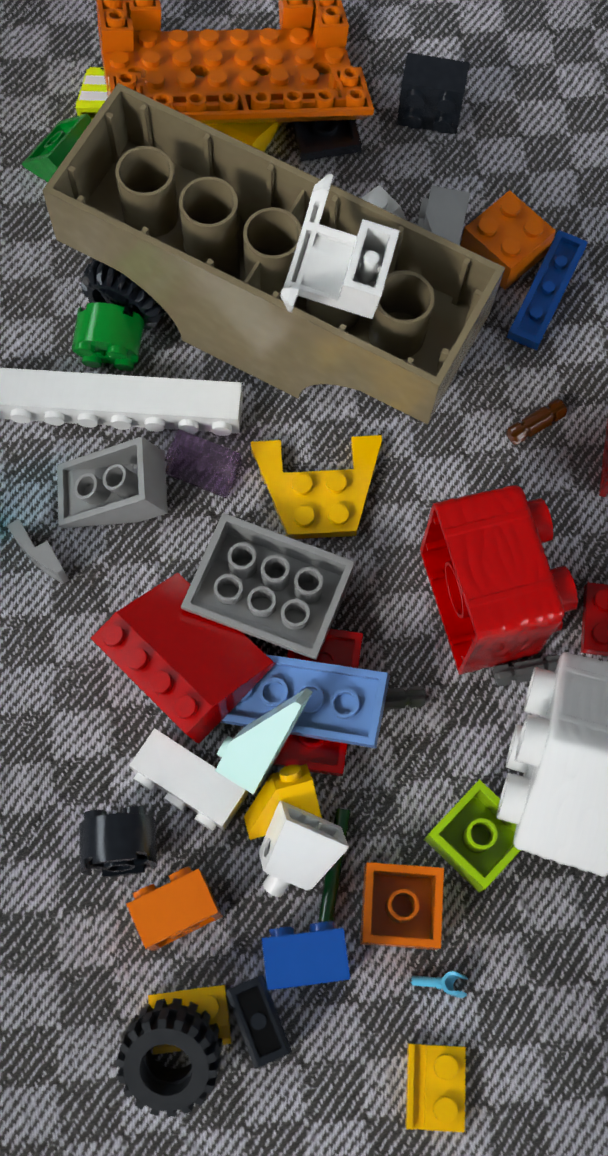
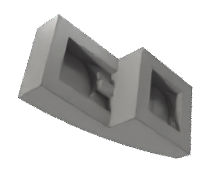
[7,519,69,584]

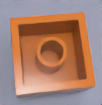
[461,190,556,290]
[360,862,444,950]
[126,866,223,951]

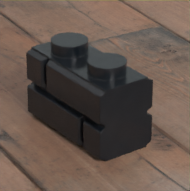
[225,975,293,1069]

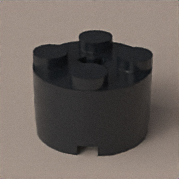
[79,806,158,877]

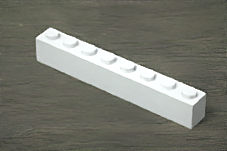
[0,368,243,436]

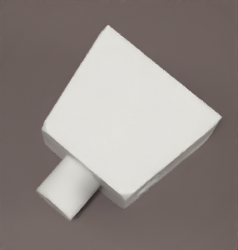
[259,800,349,897]

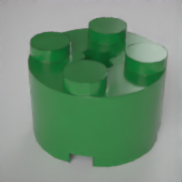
[72,302,144,371]

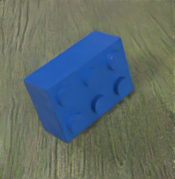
[262,921,350,990]

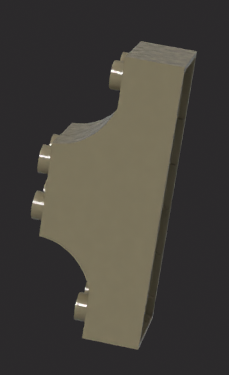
[42,83,505,424]

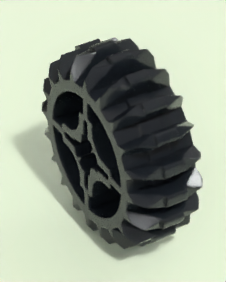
[80,259,166,330]

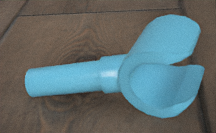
[411,971,468,998]

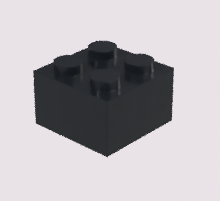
[397,53,470,135]

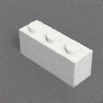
[129,728,248,831]

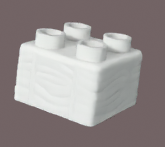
[496,652,608,877]

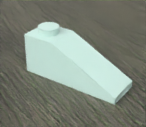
[215,688,313,794]

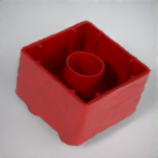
[420,485,578,675]

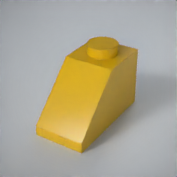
[244,764,322,840]

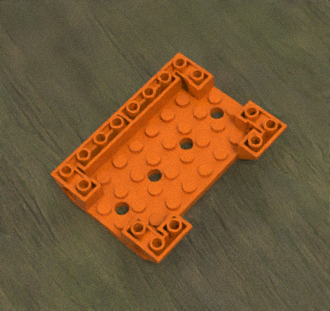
[96,0,374,124]

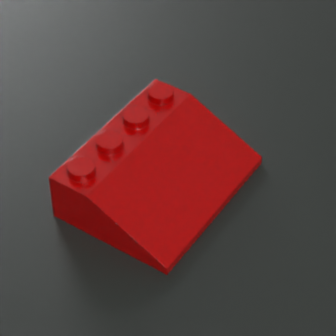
[90,573,275,744]

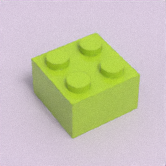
[424,779,521,893]

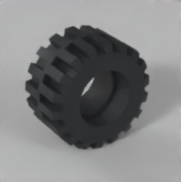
[116,998,223,1117]

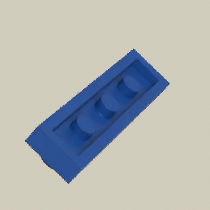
[507,230,588,351]

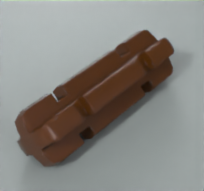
[506,399,568,445]

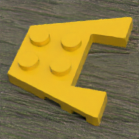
[251,435,382,539]

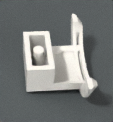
[280,174,400,319]

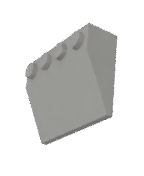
[181,513,355,660]

